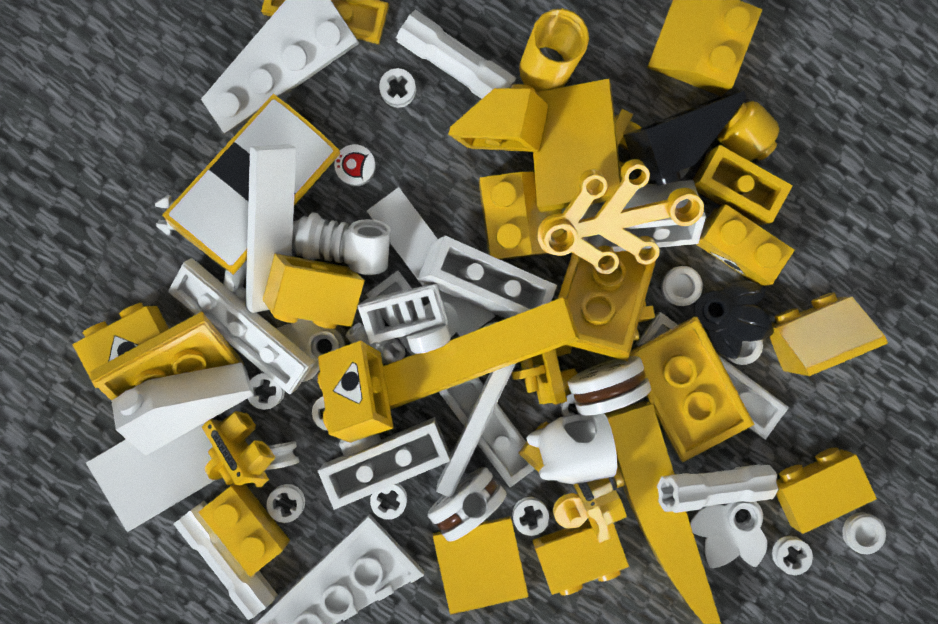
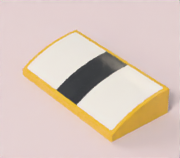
[162,94,340,275]

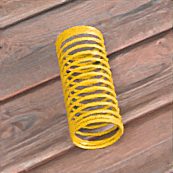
[519,8,589,92]

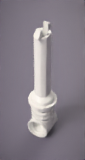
[155,195,390,275]

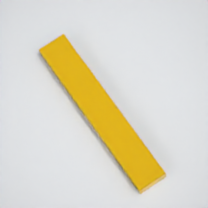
[383,297,580,410]

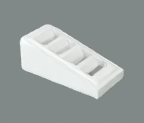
[358,284,448,344]

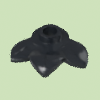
[694,281,774,359]

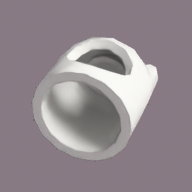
[526,413,617,484]

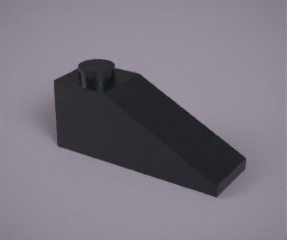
[623,91,746,186]

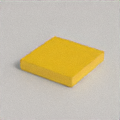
[433,516,529,615]

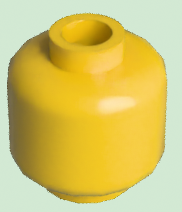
[718,101,779,161]

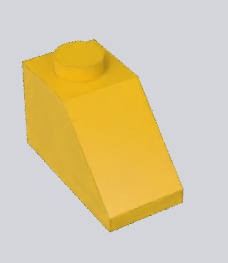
[448,84,549,152]

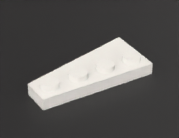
[201,0,359,134]
[253,514,425,624]

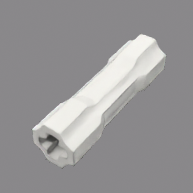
[396,10,516,99]
[657,464,779,513]
[174,501,278,620]

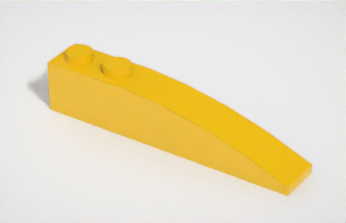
[604,400,721,624]

